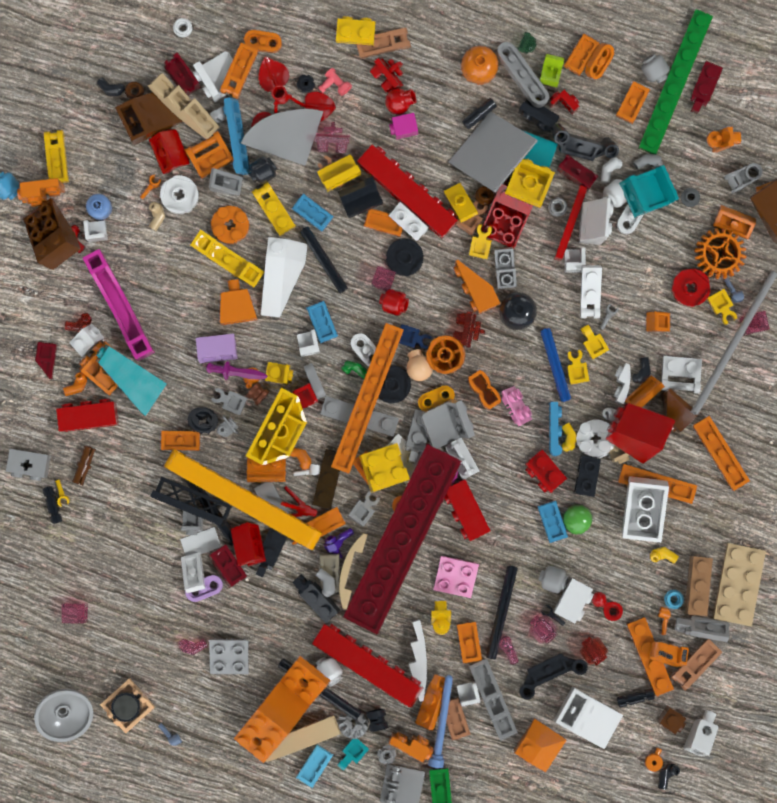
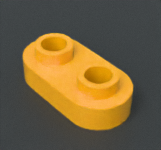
[418,386,455,412]

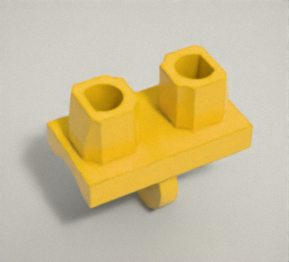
[431,601,451,635]

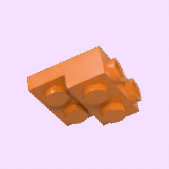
[17,178,65,207]
[79,340,118,396]
[389,732,434,763]

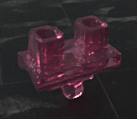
[315,122,350,154]

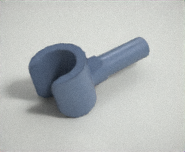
[724,278,744,303]
[158,723,182,746]

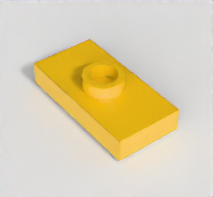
[444,183,478,223]

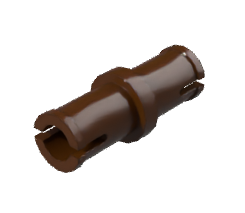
[72,445,96,486]

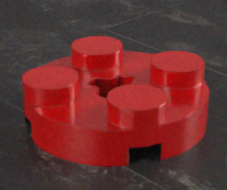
[671,269,710,308]

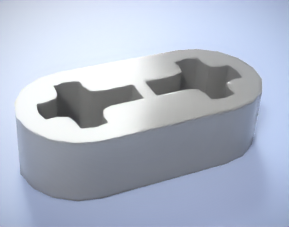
[303,363,326,400]

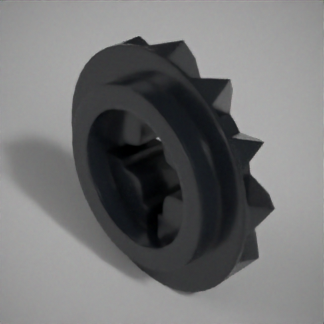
[187,407,218,435]

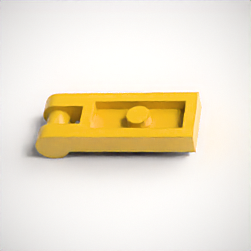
[44,130,69,183]
[251,182,296,236]

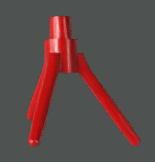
[281,486,317,517]

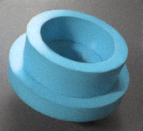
[664,590,684,609]

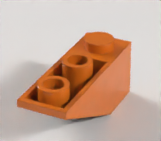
[453,260,500,315]

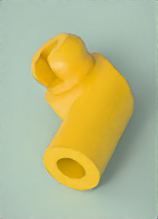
[561,423,577,452]
[650,547,679,564]

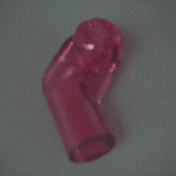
[499,636,519,665]
[178,638,208,655]

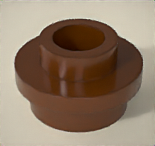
[125,81,144,100]
[475,186,494,205]

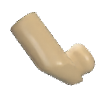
[148,202,165,231]

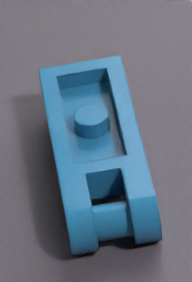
[549,402,562,456]

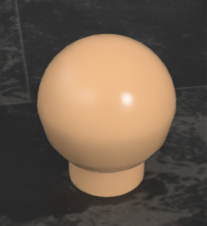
[407,349,433,381]

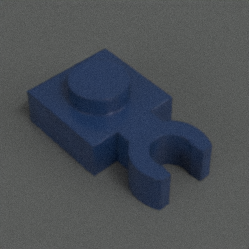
[399,324,432,349]

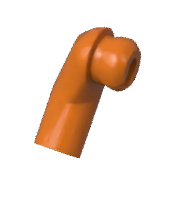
[63,372,87,396]
[290,447,311,470]

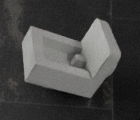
[181,508,203,535]

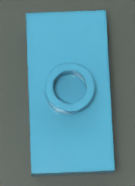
[296,744,333,788]

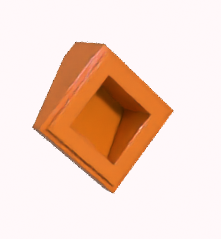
[646,312,670,332]

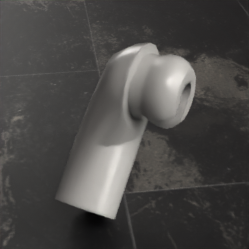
[633,154,663,170]
[315,568,335,597]

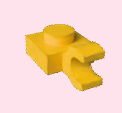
[580,325,609,360]

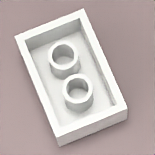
[622,476,669,543]

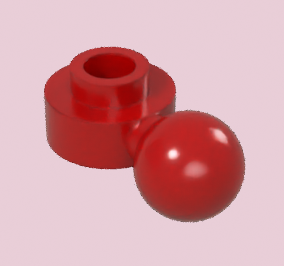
[591,592,623,621]

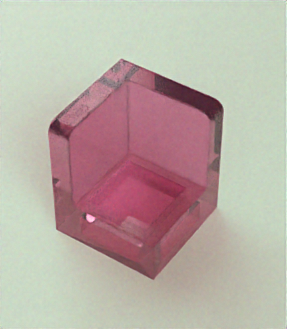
[371,266,396,291]
[740,311,770,336]
[61,603,88,624]

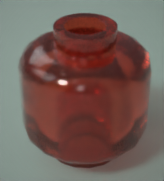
[580,637,608,666]

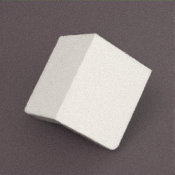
[84,220,108,243]
[564,247,586,273]
[297,329,320,357]
[456,681,480,706]

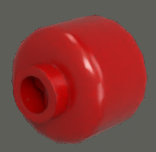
[379,289,409,316]

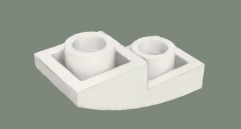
[614,363,630,405]

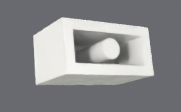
[553,578,594,623]

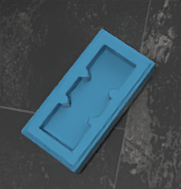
[292,193,334,232]
[307,301,338,344]
[537,501,568,543]

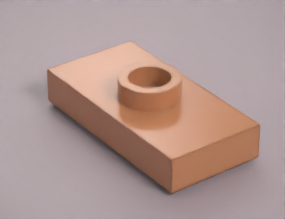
[446,697,471,741]

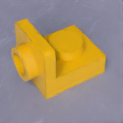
[265,362,294,385]

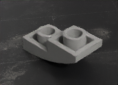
[494,247,517,289]
[254,482,289,513]

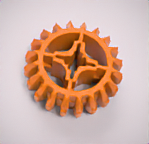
[694,228,746,280]

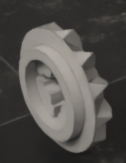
[338,712,368,739]

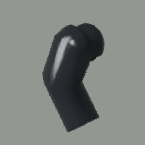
[632,357,651,384]

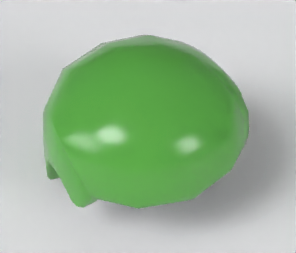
[563,504,593,535]

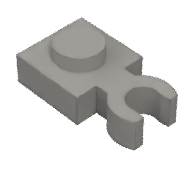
[211,388,248,416]
[348,491,380,527]

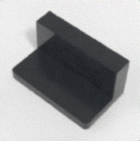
[338,177,383,218]

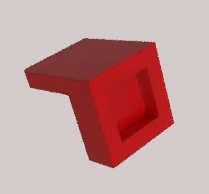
[292,383,318,409]

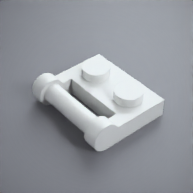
[661,356,702,393]

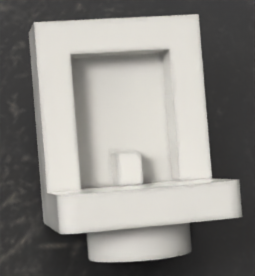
[70,324,104,357]

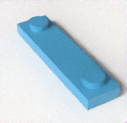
[223,97,250,175]

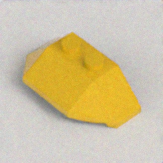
[246,388,307,465]

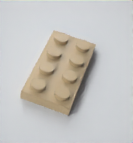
[713,543,766,627]

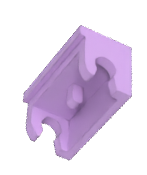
[196,334,238,363]

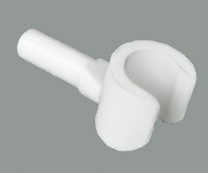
[293,464,321,476]

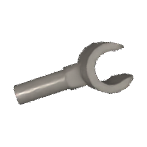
[600,303,619,330]

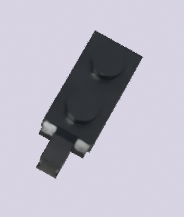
[256,527,287,578]
[292,574,340,623]

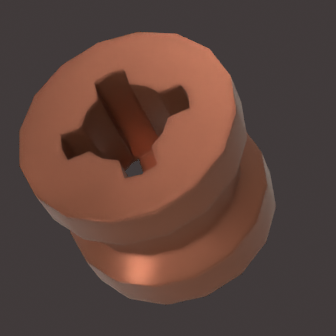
[246,382,270,406]

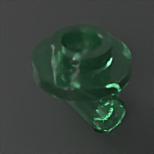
[518,32,537,54]

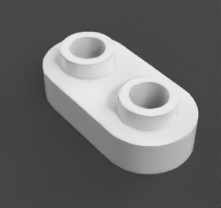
[617,204,643,234]
[351,334,376,367]

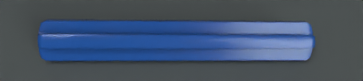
[540,328,571,402]

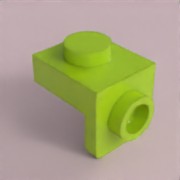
[540,54,564,87]

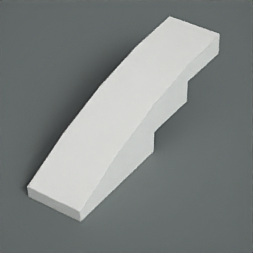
[409,619,427,702]

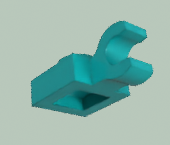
[337,738,369,771]

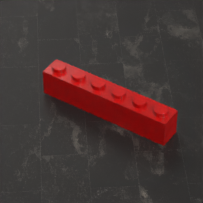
[357,144,458,239]
[312,623,424,708]

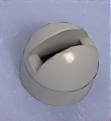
[210,107,226,123]

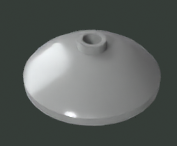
[34,689,93,742]

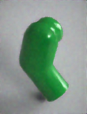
[341,361,368,379]

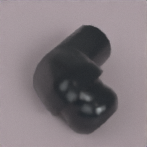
[97,77,125,96]
[658,764,680,790]

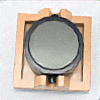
[100,678,155,734]

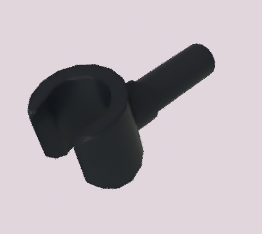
[541,605,566,626]

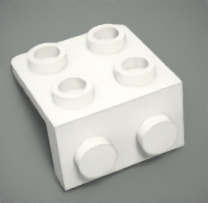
[193,51,246,102]

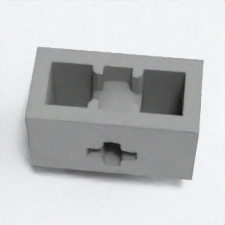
[6,449,51,481]

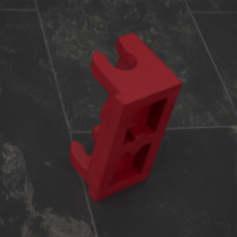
[164,52,201,96]
[556,154,598,192]
[208,544,247,589]

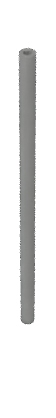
[691,271,777,415]

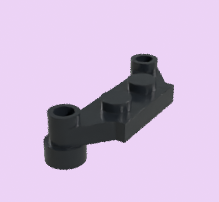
[551,123,619,162]
[519,653,588,700]

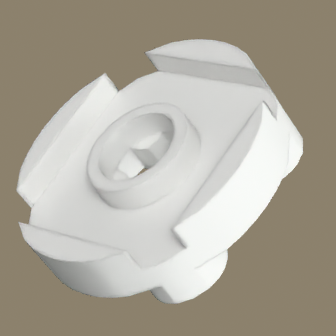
[160,175,199,214]
[576,420,615,458]

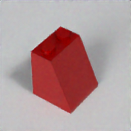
[606,403,675,464]

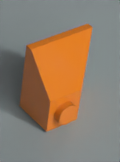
[513,718,567,772]

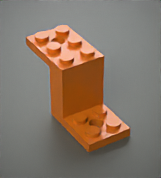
[234,656,331,763]

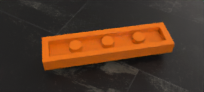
[692,415,750,491]
[618,464,697,504]
[627,617,674,697]

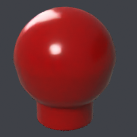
[385,88,417,115]

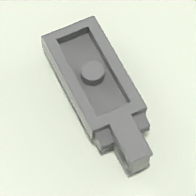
[405,409,428,464]
[674,616,729,642]

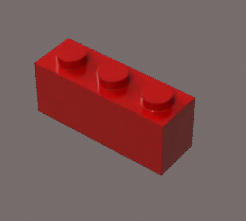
[56,399,119,432]
[444,479,491,541]

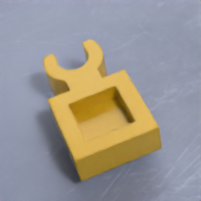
[469,224,492,259]
[707,289,737,325]
[567,350,590,385]

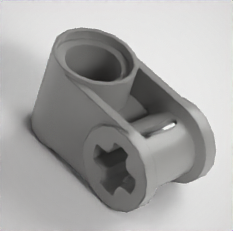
[724,163,763,194]

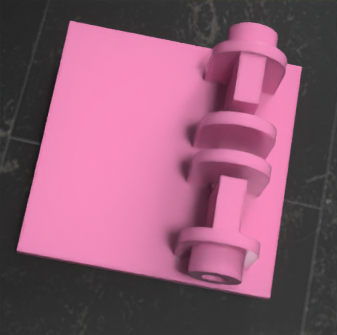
[501,386,533,427]
[433,556,479,598]

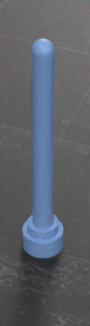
[428,675,453,768]

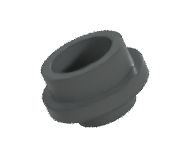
[681,188,700,207]

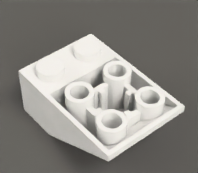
[578,198,614,245]
[554,686,623,749]

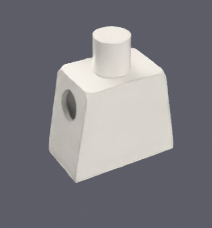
[683,710,719,757]

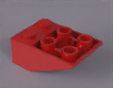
[481,179,533,249]

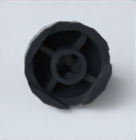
[499,292,537,330]

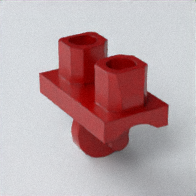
[370,58,404,93]

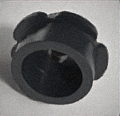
[296,75,315,93]

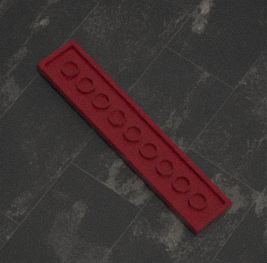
[343,444,462,635]

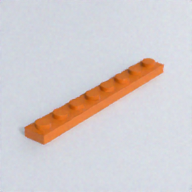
[331,323,404,474]

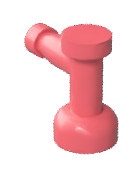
[318,68,352,96]

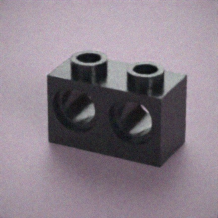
[573,456,601,497]

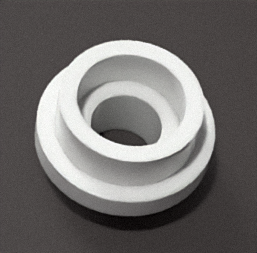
[173,18,192,38]

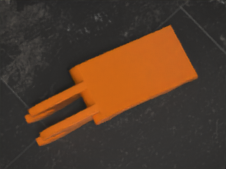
[292,507,346,545]

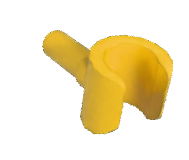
[55,480,70,507]

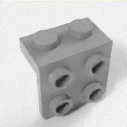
[421,399,475,449]

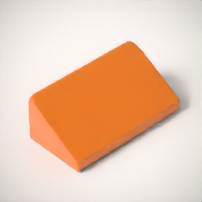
[713,205,756,240]

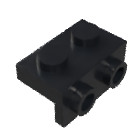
[518,99,560,133]

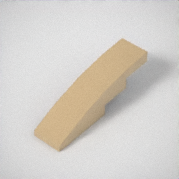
[148,73,219,139]
[266,715,341,762]

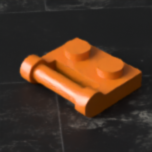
[185,131,234,179]

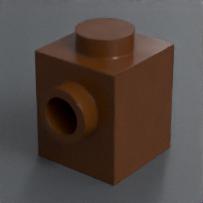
[656,706,686,735]

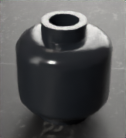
[248,156,278,185]

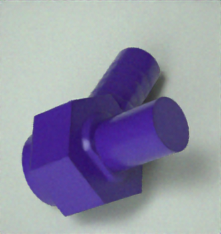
[323,528,354,558]

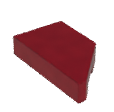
[35,342,58,380]

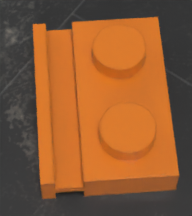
[247,457,286,482]

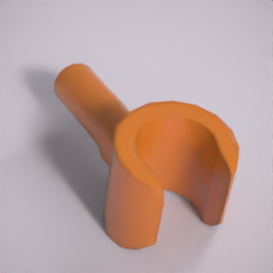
[140,174,161,199]
[658,607,671,635]

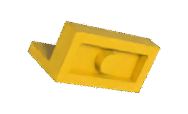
[317,155,361,192]

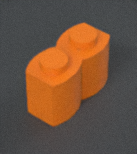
[468,370,501,411]

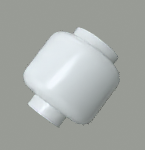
[603,179,627,208]
[316,657,343,687]

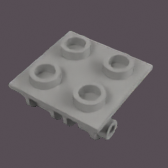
[209,638,249,674]
[379,764,425,803]

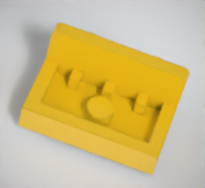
[336,16,376,46]

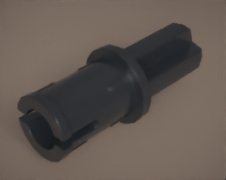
[462,98,497,129]

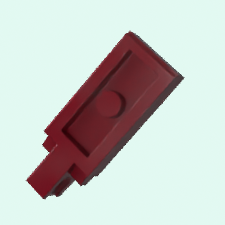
[690,61,723,114]

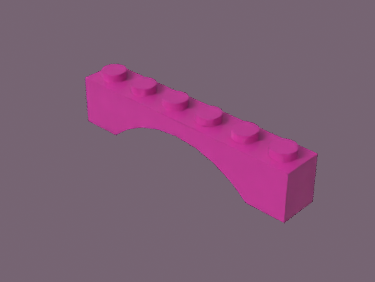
[83,249,155,361]

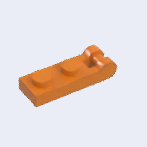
[220,43,259,99]

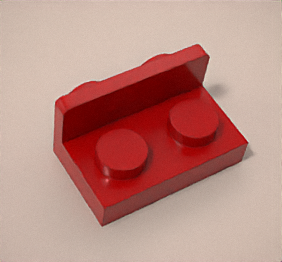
[525,449,567,494]

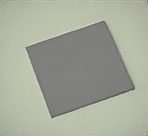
[449,112,538,192]

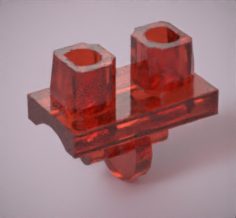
[453,311,485,348]

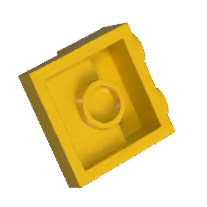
[505,159,555,208]

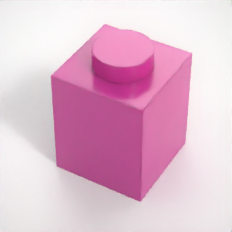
[389,113,418,140]

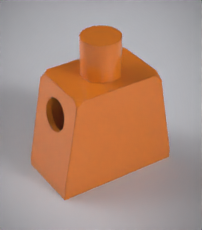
[220,279,258,325]

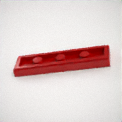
[554,185,587,261]

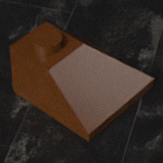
[662,388,699,433]

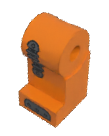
[649,642,689,667]

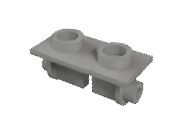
[217,416,239,437]

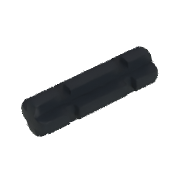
[43,486,62,524]
[617,689,655,708]

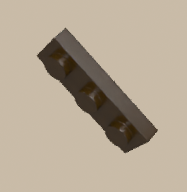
[312,449,340,509]

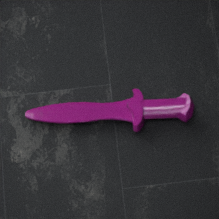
[206,361,268,380]

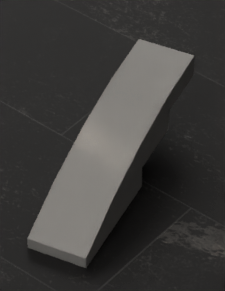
[469,659,518,741]

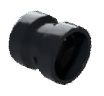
[366,708,389,732]

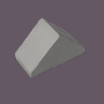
[209,168,243,196]

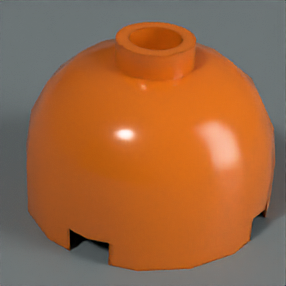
[461,46,499,85]
[426,335,466,374]

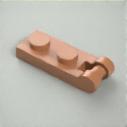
[356,28,411,59]
[671,639,722,691]

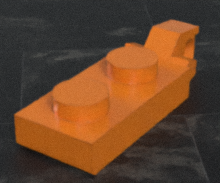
[415,674,445,731]

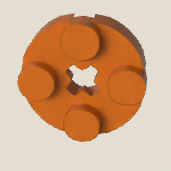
[211,206,250,245]

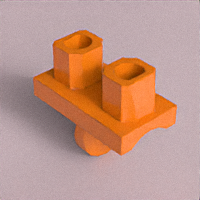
[706,127,741,153]

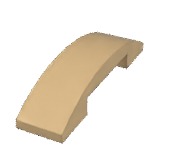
[339,534,368,609]

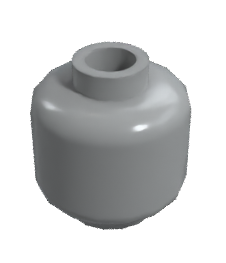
[641,53,670,83]
[539,566,569,593]

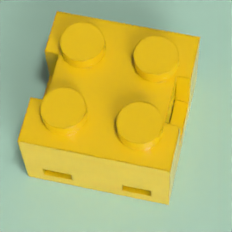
[359,443,410,493]

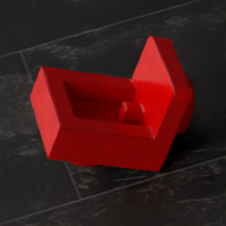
[549,89,580,115]

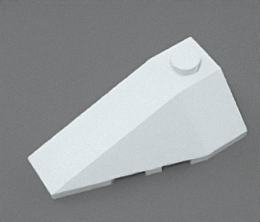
[261,237,308,318]

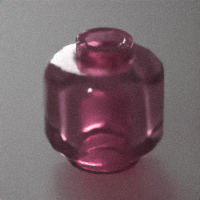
[529,615,558,644]

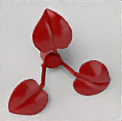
[251,57,336,128]

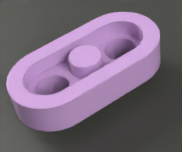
[185,575,223,602]

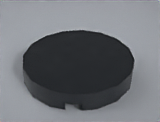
[386,239,424,277]
[378,365,411,404]

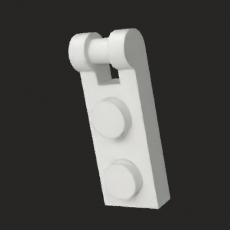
[580,265,602,318]

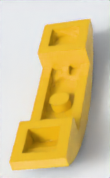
[190,229,264,288]

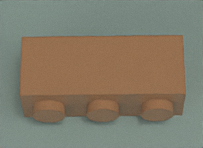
[684,556,713,616]

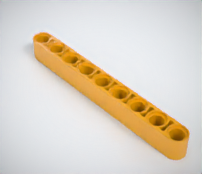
[164,449,322,550]

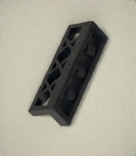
[150,476,232,527]

